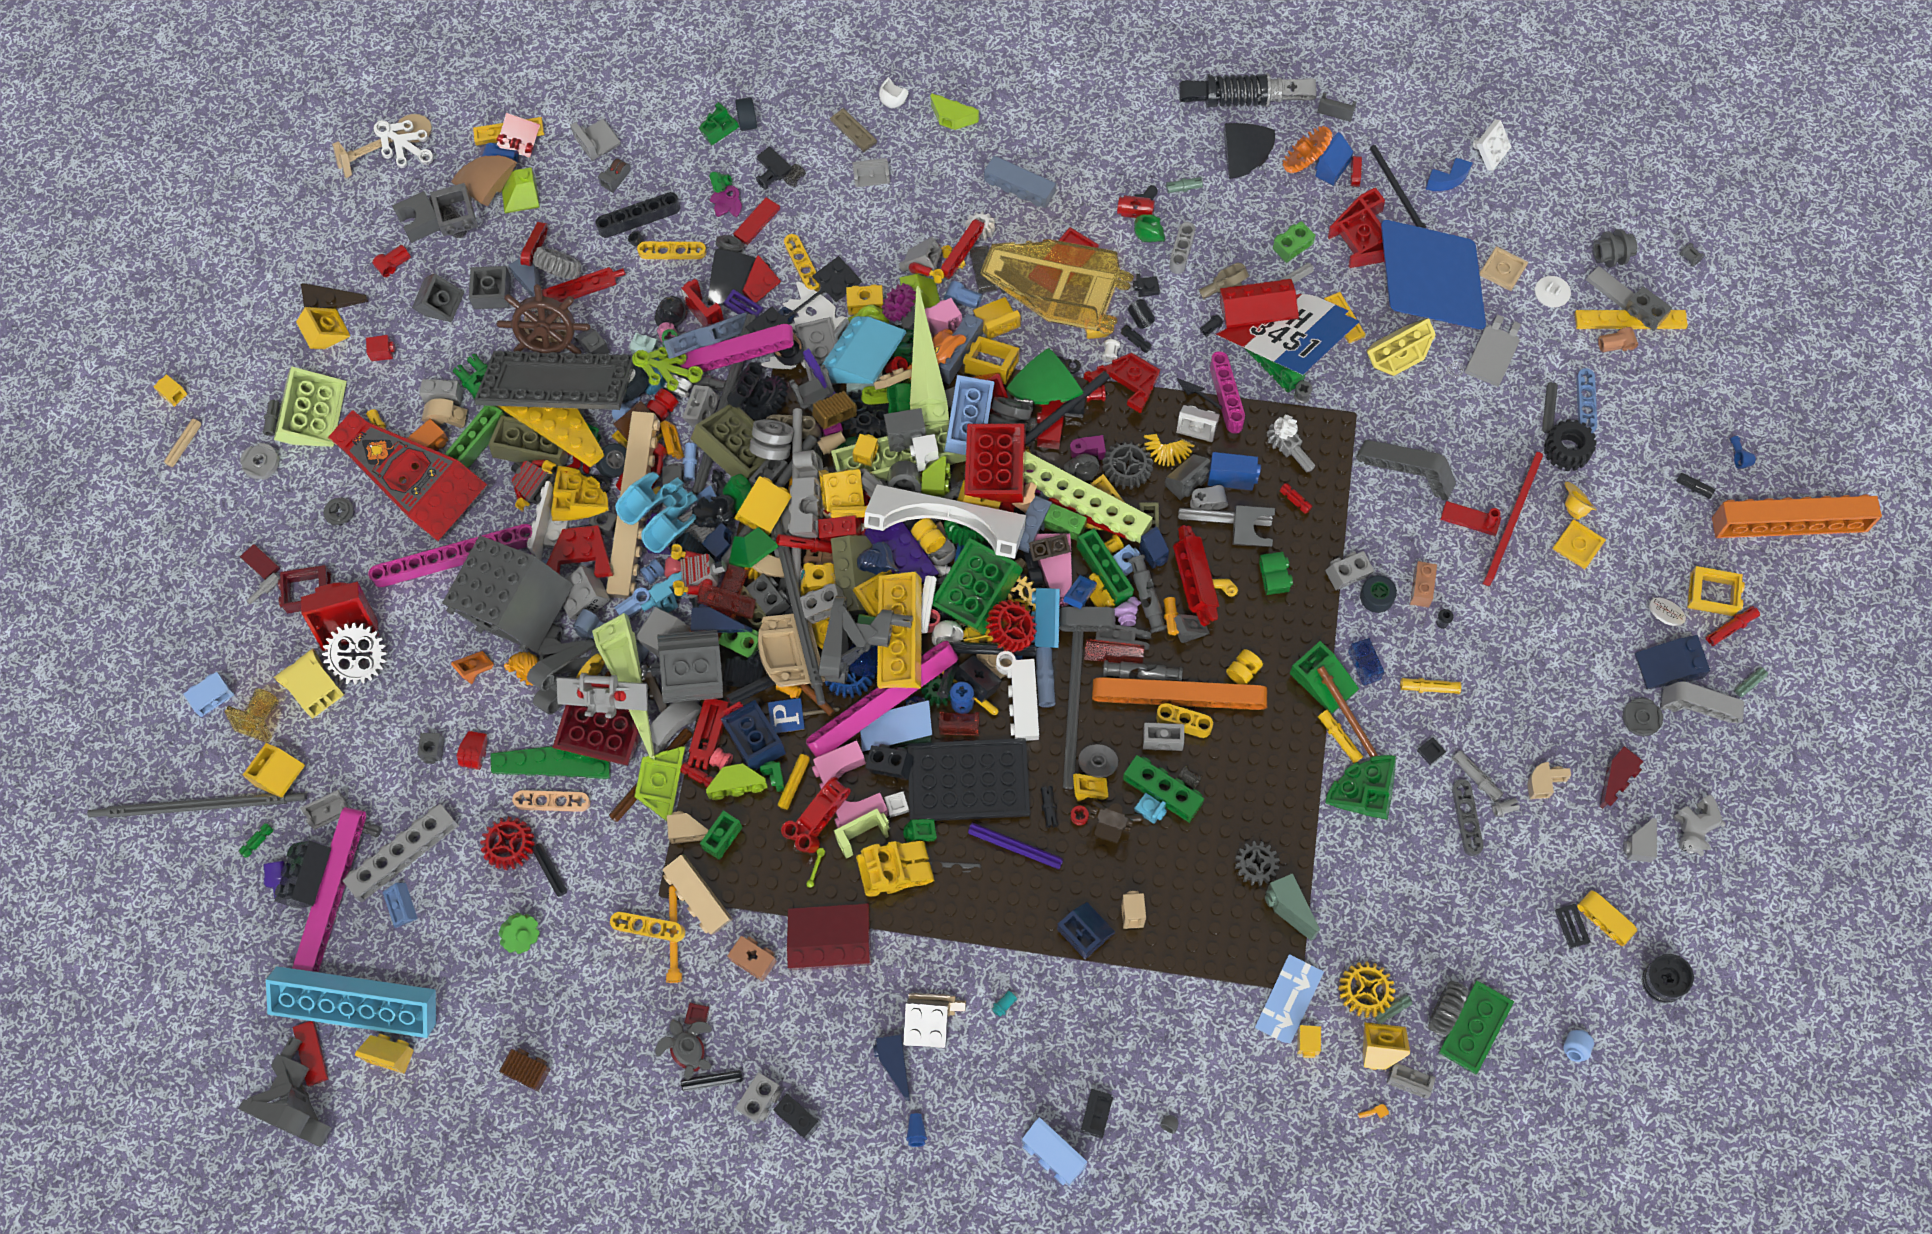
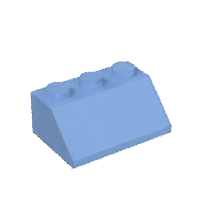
[1022,1117,1087,1186]

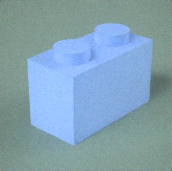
[183,672,234,717]

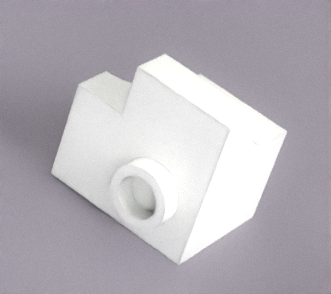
[910,434,939,472]

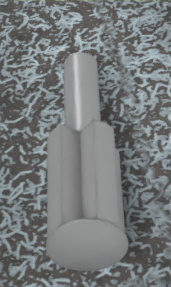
[247,573,280,604]

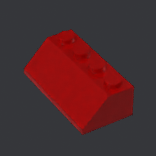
[1220,279,1299,328]

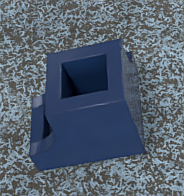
[702,523,733,560]

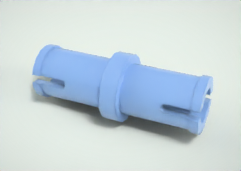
[683,443,698,481]

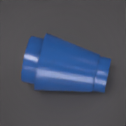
[906,1113,927,1147]

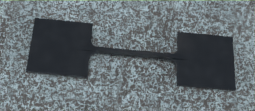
[745,256,862,334]

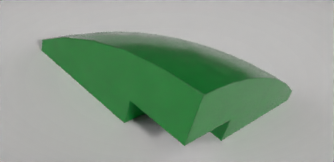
[1006,348,1083,405]
[1325,755,1396,820]

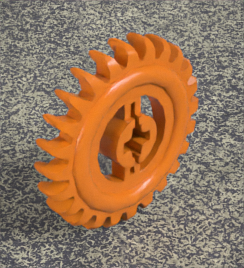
[1282,126,1332,173]

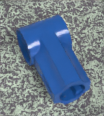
[482,143,518,165]

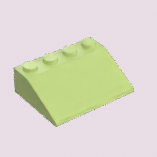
[274,366,347,447]

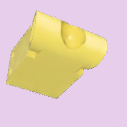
[273,648,344,719]

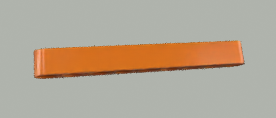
[1092,678,1267,710]

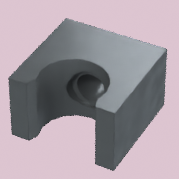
[392,191,440,243]
[1232,506,1275,547]

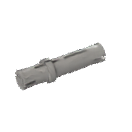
[1452,750,1504,802]

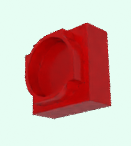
[301,581,379,651]

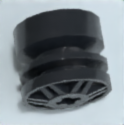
[1641,954,1694,1003]

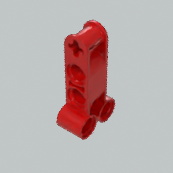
[781,777,851,853]

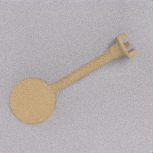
[332,114,432,178]

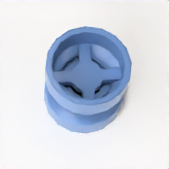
[639,559,665,585]

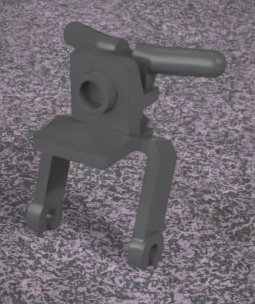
[789,364,834,429]

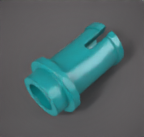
[991,991,1018,1017]

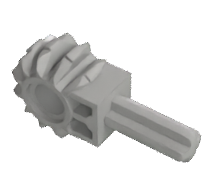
[1267,424,1315,472]

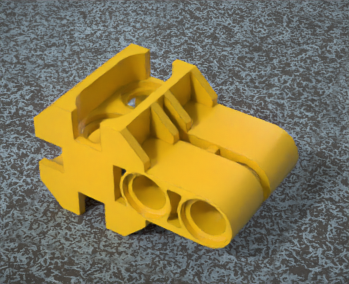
[856,841,934,897]

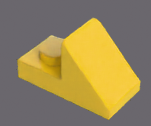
[1073,774,1108,801]

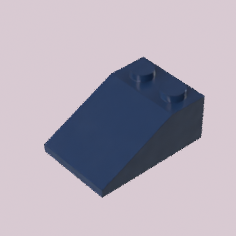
[1635,635,1711,689]
[721,700,786,771]

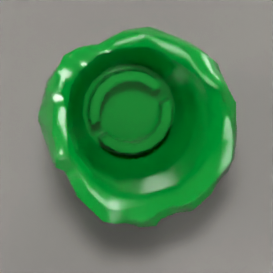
[1134,215,1166,242]

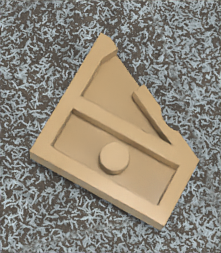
[874,368,912,390]

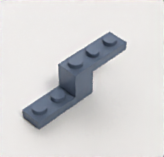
[663,312,747,359]
[1018,478,1064,553]

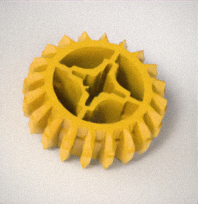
[1338,961,1395,1018]

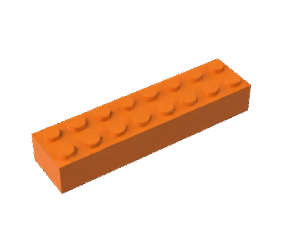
[1712,494,1882,538]

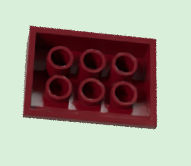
[552,705,649,766]
[787,904,872,970]

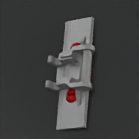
[557,673,648,718]

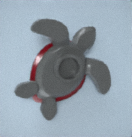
[655,1019,712,1080]

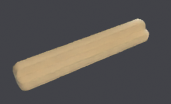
[164,419,201,467]

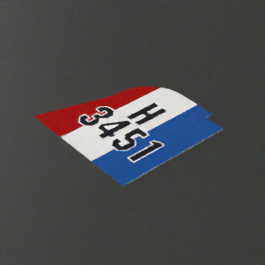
[1215,294,1360,375]

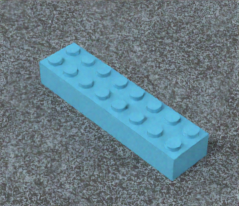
[266,966,436,1038]

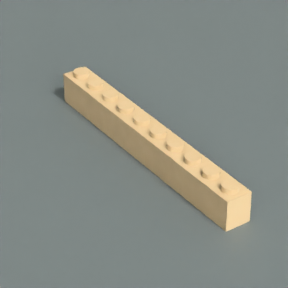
[606,411,660,599]

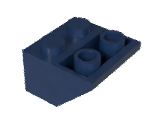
[1057,902,1115,959]

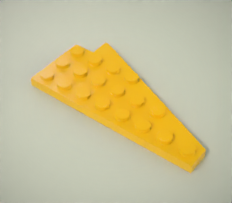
[497,406,604,467]

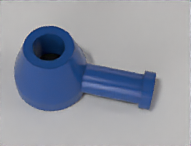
[1730,436,1756,469]

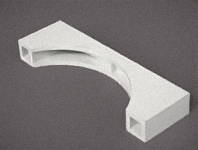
[864,484,1026,559]

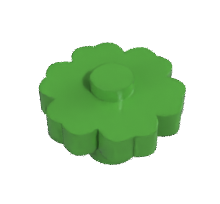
[498,912,540,954]

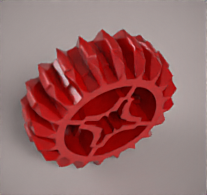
[985,599,1037,652]
[480,816,535,870]

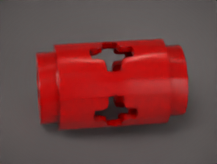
[1117,195,1155,218]

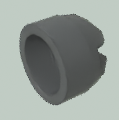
[1160,1115,1179,1134]

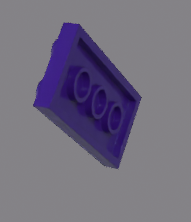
[864,522,939,585]

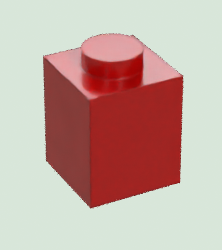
[366,335,396,362]

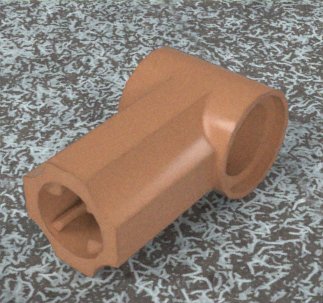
[1598,327,1638,352]

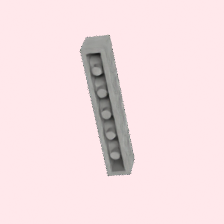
[342,804,459,903]

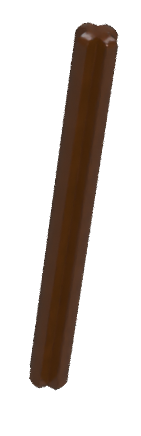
[609,728,693,822]

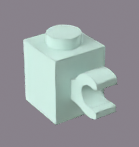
[630,333,660,360]

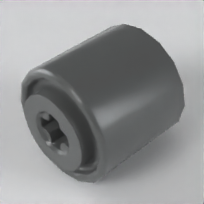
[887,460,921,493]

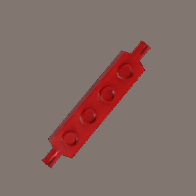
[542,267,626,303]

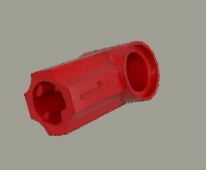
[372,245,411,277]

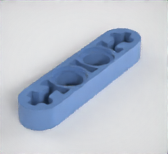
[1576,368,1597,433]

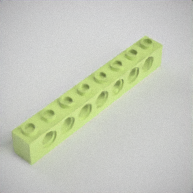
[1024,451,1152,543]

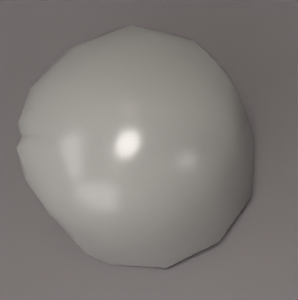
[926,537,956,566]

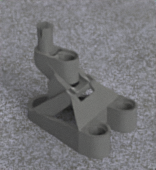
[819,595,913,684]
[527,623,599,715]
[238,1036,332,1147]

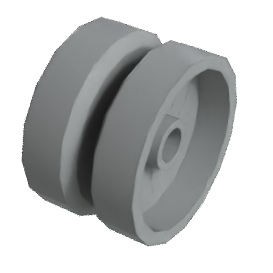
[749,420,794,460]

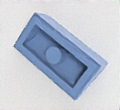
[383,883,418,928]

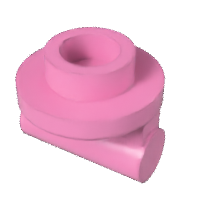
[657,322,678,342]

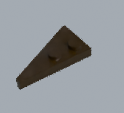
[640,661,667,713]

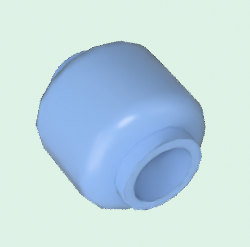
[1563,1030,1595,1062]

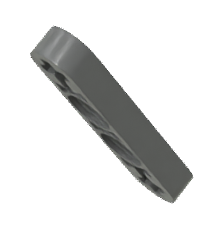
[1452,779,1483,856]

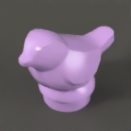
[1113,597,1141,627]

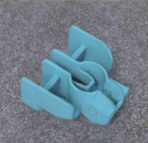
[615,472,698,553]

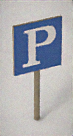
[768,698,840,734]

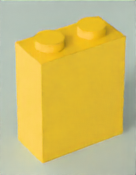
[734,476,792,536]

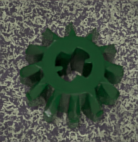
[921,675,953,708]

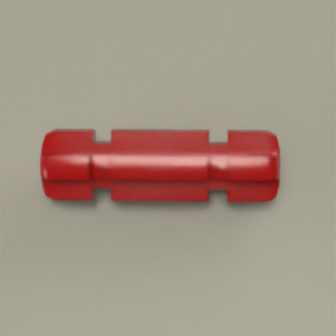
[1280,483,1312,514]
[680,762,714,787]

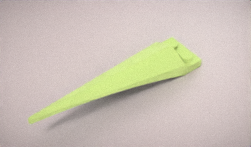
[910,286,949,425]
[592,613,655,759]

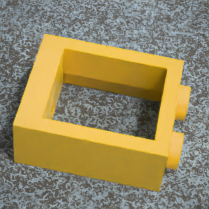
[963,336,1020,385]
[1687,566,1745,616]

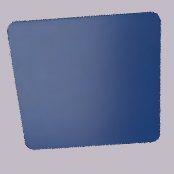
[1381,220,1486,330]

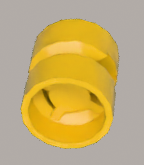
[911,518,946,554]
[1226,649,1263,685]

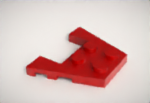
[1083,352,1160,413]
[546,525,613,578]

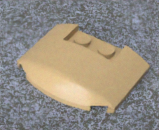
[758,614,825,687]

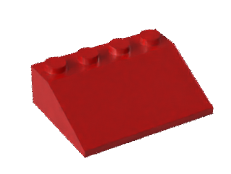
[964,424,1026,503]

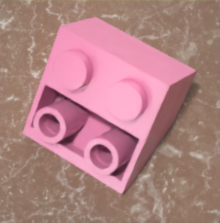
[925,298,962,337]

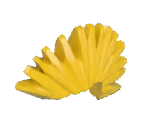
[1144,434,1195,466]

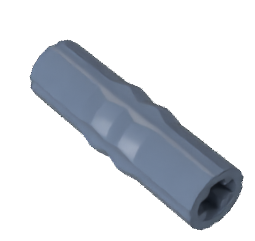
[1036,647,1055,707]

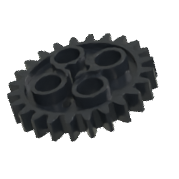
[840,390,889,439]

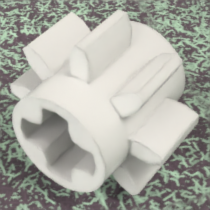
[1274,415,1297,439]

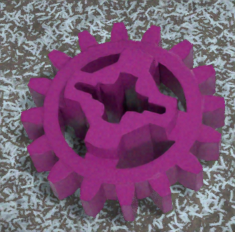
[882,283,916,322]

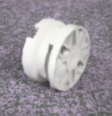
[664,374,693,398]

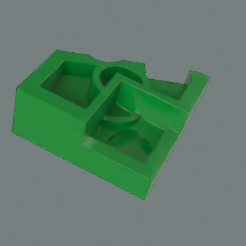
[699,102,739,146]

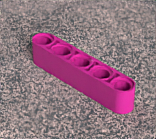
[1210,352,1245,433]

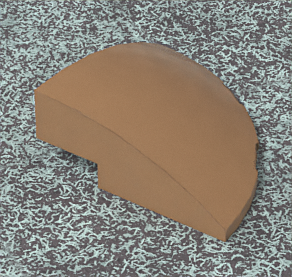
[451,155,518,206]

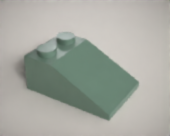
[1265,874,1320,941]

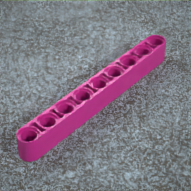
[368,524,532,587]
[806,641,958,758]
[292,807,366,972]

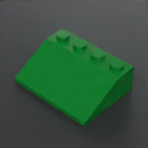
[932,538,1023,636]

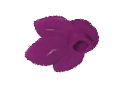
[709,186,742,217]

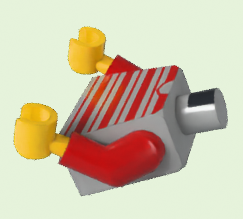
[899,236,952,284]
[671,544,727,598]

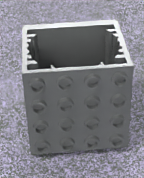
[442,535,573,652]

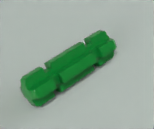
[238,823,273,858]

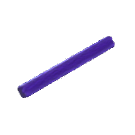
[968,823,1063,869]

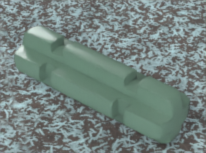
[1734,667,1768,697]
[1375,995,1412,1024]

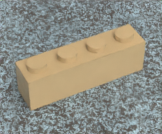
[662,855,733,935]

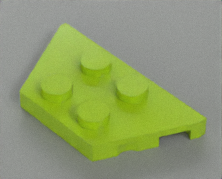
[634,747,685,821]

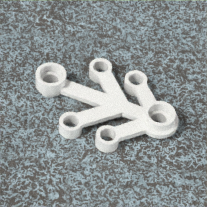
[374,120,433,168]

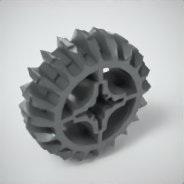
[1102,440,1153,490]
[1428,980,1468,1037]

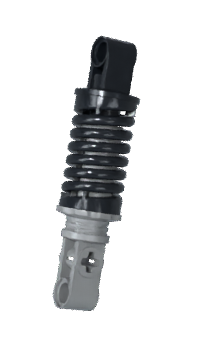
[1179,73,1316,108]

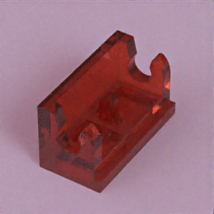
[939,711,979,735]

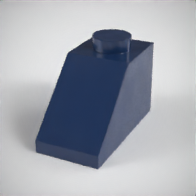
[1139,526,1169,569]

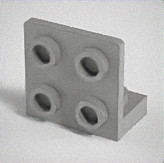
[570,119,621,161]

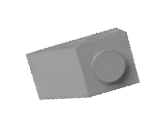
[1624,818,1657,863]

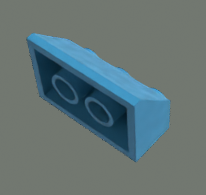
[1032,588,1060,648]

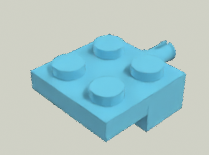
[640,572,686,613]

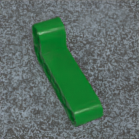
[1244,348,1306,393]

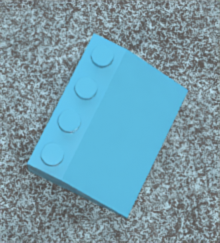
[822,316,906,384]

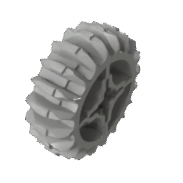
[533,247,581,280]

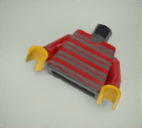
[511,460,556,512]

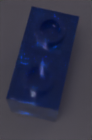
[1348,638,1385,686]

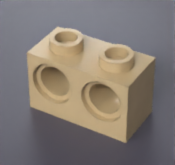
[1121,891,1146,929]

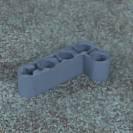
[573,609,649,664]

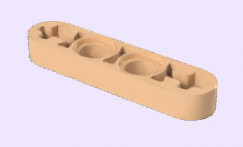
[512,790,590,812]

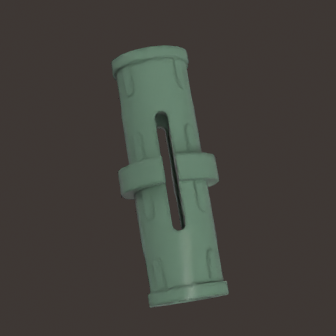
[1166,177,1203,194]

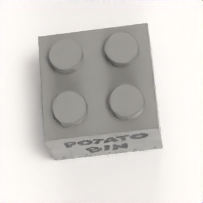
[563,566,611,620]

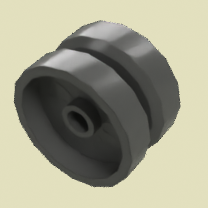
[988,397,1033,431]

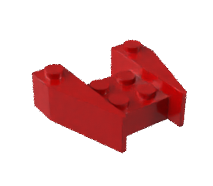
[1328,187,1385,268]

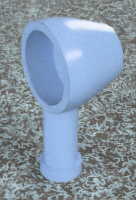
[612,396,641,420]

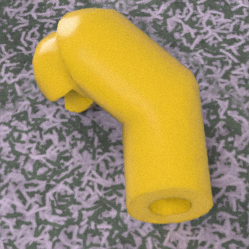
[1212,579,1238,597]

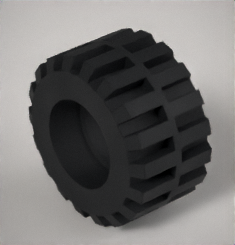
[1544,419,1597,471]

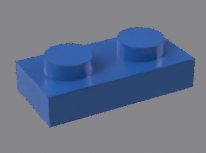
[1063,575,1097,609]

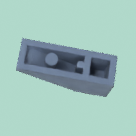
[508,257,541,297]

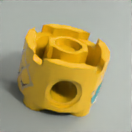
[800,563,836,600]

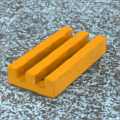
[660,420,684,459]

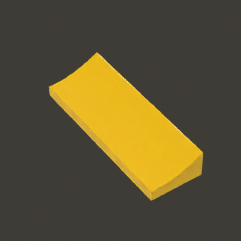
[877,572,922,688]

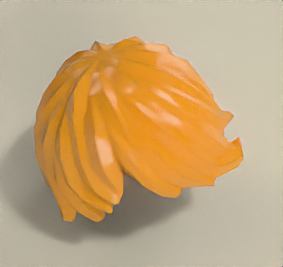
[504,652,539,686]

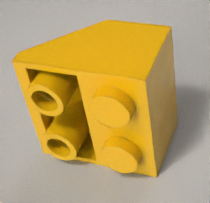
[242,743,305,798]

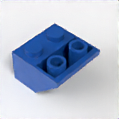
[1315,132,1353,186]

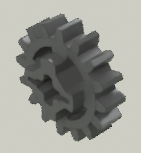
[1235,841,1280,886]

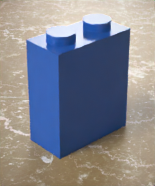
[1208,452,1261,490]

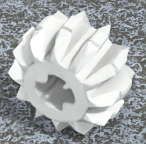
[965,210,995,242]

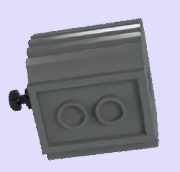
[641,630,723,703]

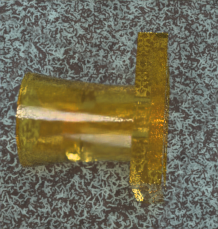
[224,688,279,744]

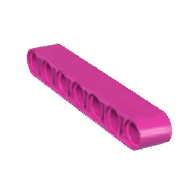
[679,324,794,372]

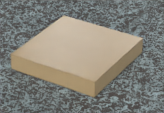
[1479,246,1528,291]

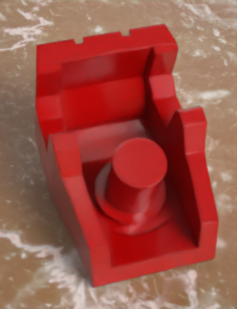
[456,731,487,770]

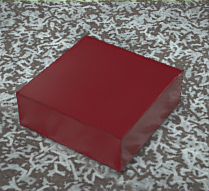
[684,1003,710,1025]

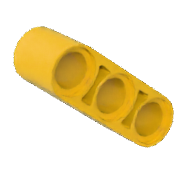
[1156,703,1213,738]
[1577,890,1638,946]

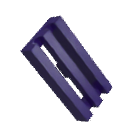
[723,289,764,318]

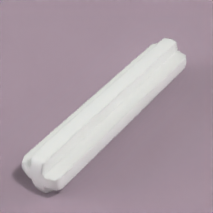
[921,576,937,633]

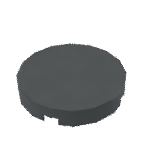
[1622,698,1663,737]

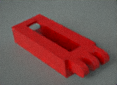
[688,699,730,770]

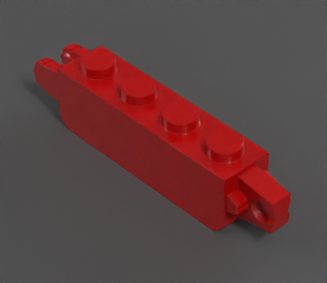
[1173,525,1219,627]

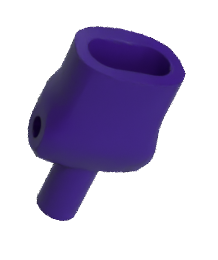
[263,861,285,899]

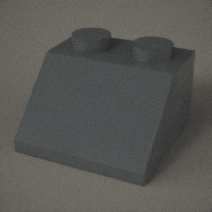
[412,273,464,322]

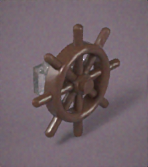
[496,284,591,354]

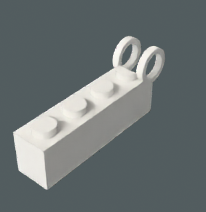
[996,651,1039,741]

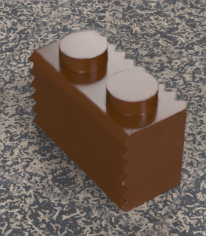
[499,1048,551,1092]

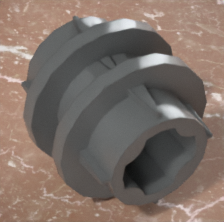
[1593,229,1637,268]

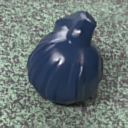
[857,542,899,575]

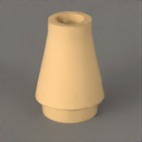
[817,431,846,455]

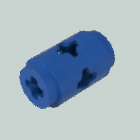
[950,682,974,714]

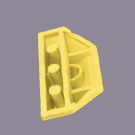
[1367,318,1436,376]

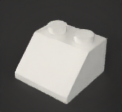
[1176,405,1220,442]

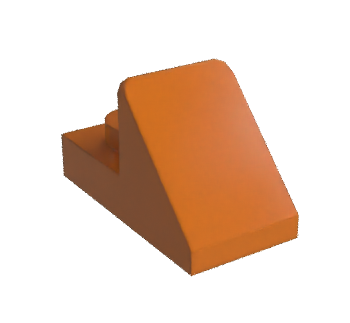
[451,651,494,684]

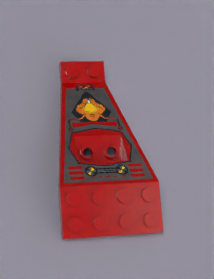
[328,410,487,542]

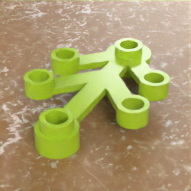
[632,347,703,391]

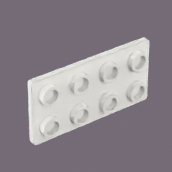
[527,481,570,560]

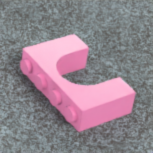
[812,741,889,828]

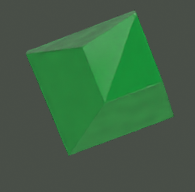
[729,527,779,568]

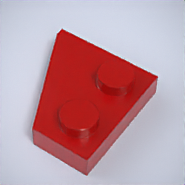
[742,255,781,303]

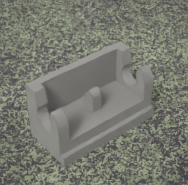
[852,158,890,188]
[301,790,349,830]
[1386,1063,1436,1099]

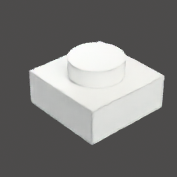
[884,792,909,818]

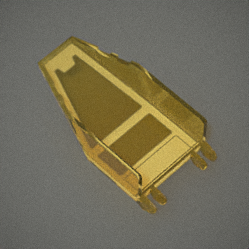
[980,239,1134,334]

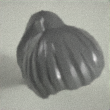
[1063,453,1100,488]

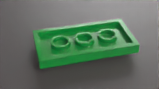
[1438,981,1514,1075]

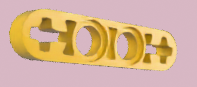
[784,234,821,292]
[637,241,707,259]
[610,912,685,942]

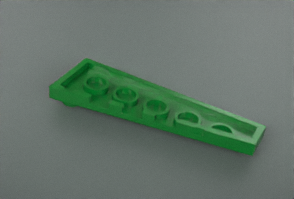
[491,746,611,779]

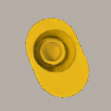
[1565,482,1597,520]

